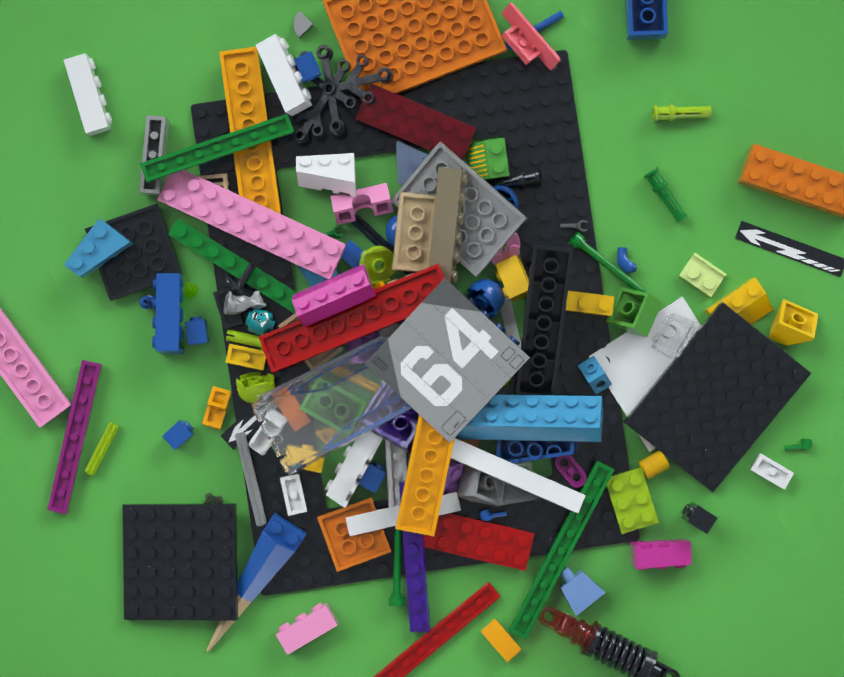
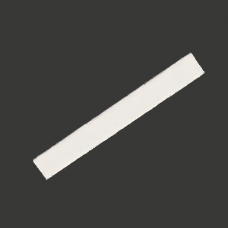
[451,438,585,513]

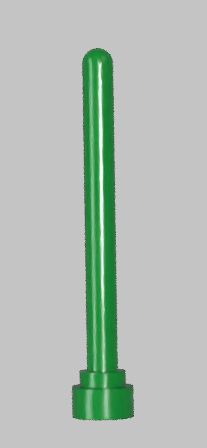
[569,232,646,292]
[389,528,404,606]

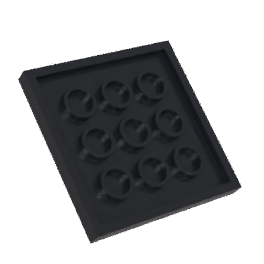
[85,203,183,301]

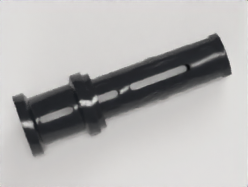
[486,168,543,188]

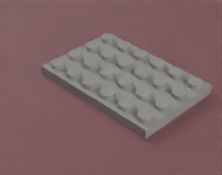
[391,142,527,277]

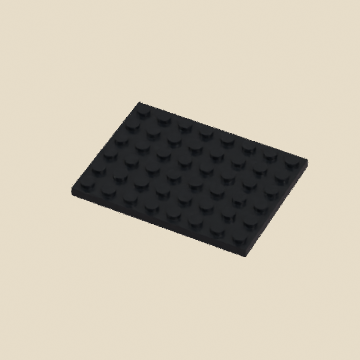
[623,301,811,492]

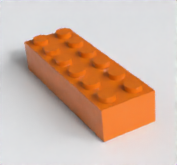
[738,144,844,218]

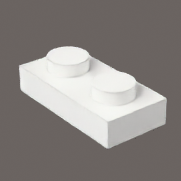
[750,453,794,490]
[280,474,307,516]

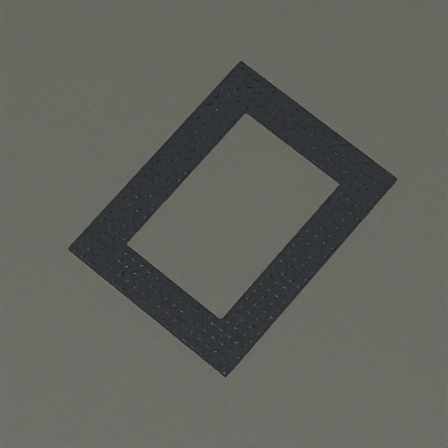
[191,50,640,595]

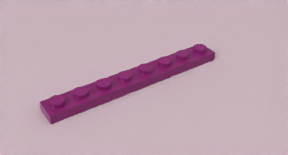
[47,360,102,514]

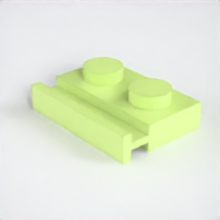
[679,253,727,297]

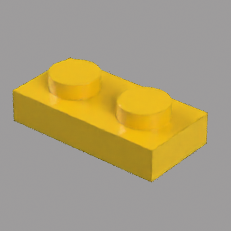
[226,344,266,371]

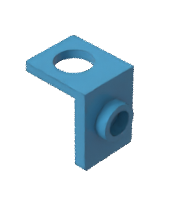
[578,356,612,394]

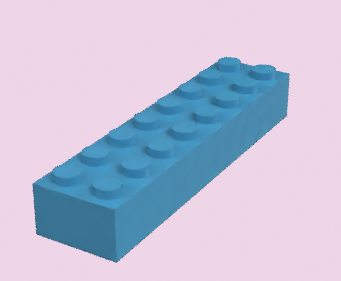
[455,395,603,442]

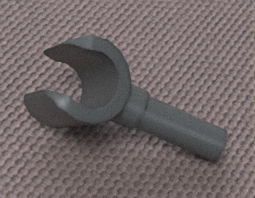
[560,220,588,232]

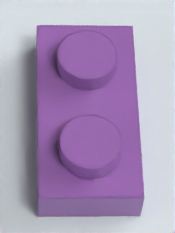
[443,460,464,495]

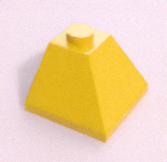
[769,299,818,346]

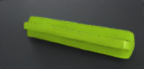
[85,422,119,476]

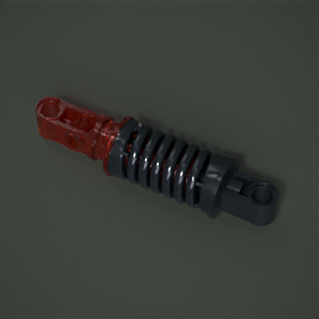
[538,607,680,677]

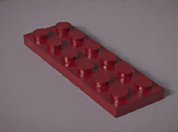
[355,83,476,160]

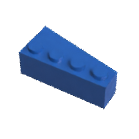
[152,273,184,354]
[496,440,578,463]

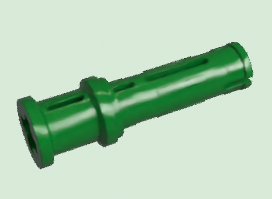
[643,167,687,222]

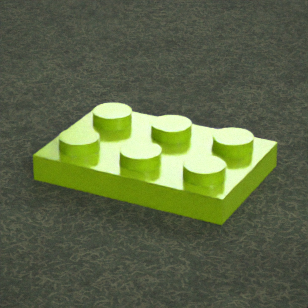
[606,467,659,534]

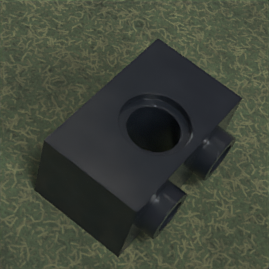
[681,502,718,534]

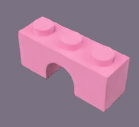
[330,183,393,225]

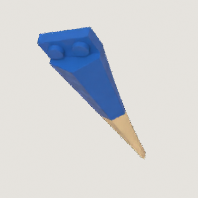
[207,512,307,652]

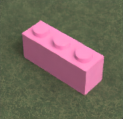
[276,603,338,655]

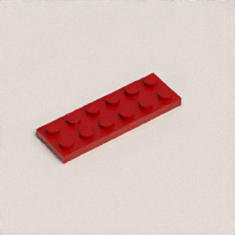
[424,513,534,571]

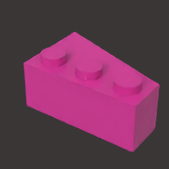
[630,539,692,570]

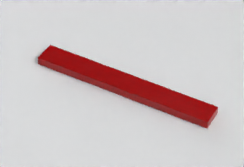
[373,581,501,677]

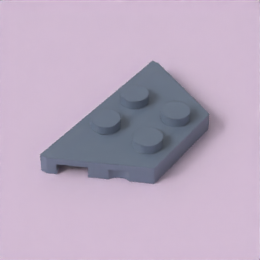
[396,140,429,185]

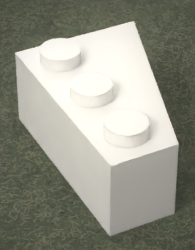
[296,153,356,197]

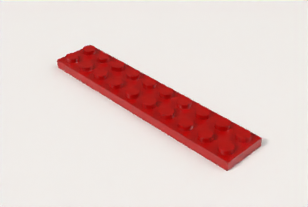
[259,263,445,373]

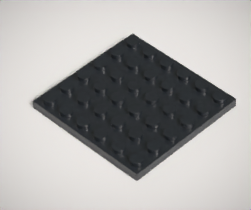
[122,503,238,621]

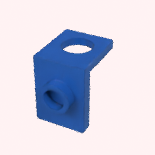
[294,51,322,83]

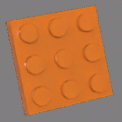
[317,497,392,572]

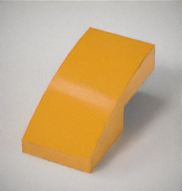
[202,386,231,430]
[481,619,522,662]

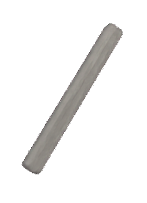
[235,432,267,526]

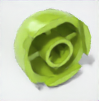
[236,372,275,406]

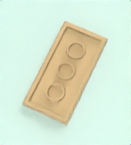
[392,192,436,272]

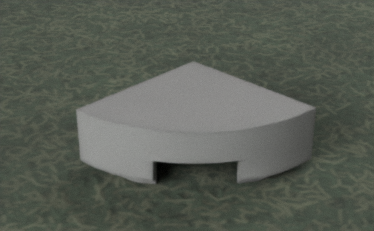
[294,11,313,39]

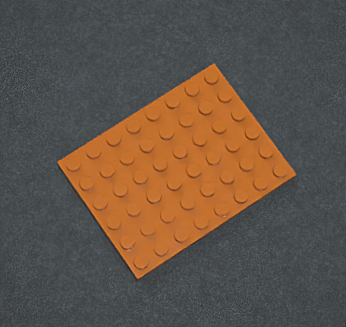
[322,0,507,101]

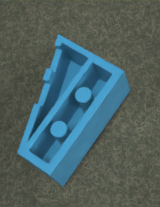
[64,219,134,278]

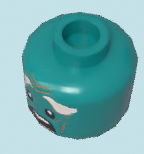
[245,309,276,335]

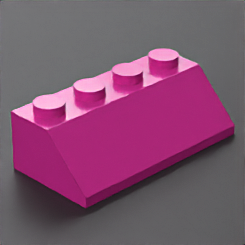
[292,264,376,327]

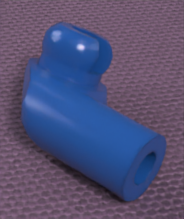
[617,247,637,273]

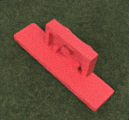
[501,2,561,70]

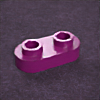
[554,455,587,488]

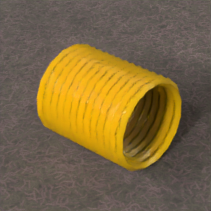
[638,450,670,479]

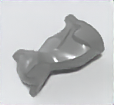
[224,291,266,315]

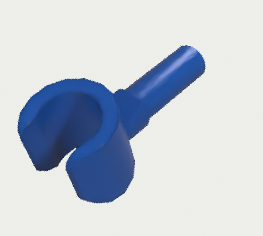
[479,509,507,521]

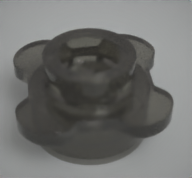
[204,493,224,504]

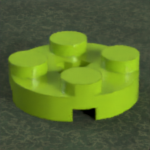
[359,246,397,285]

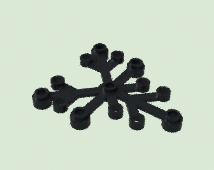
[291,45,394,145]

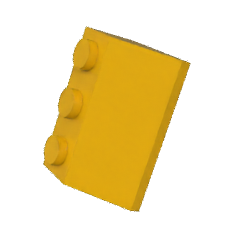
[704,277,773,325]

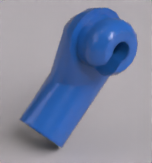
[139,295,156,309]

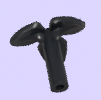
[225,263,256,296]

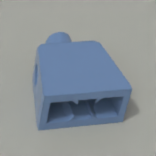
[560,566,605,616]

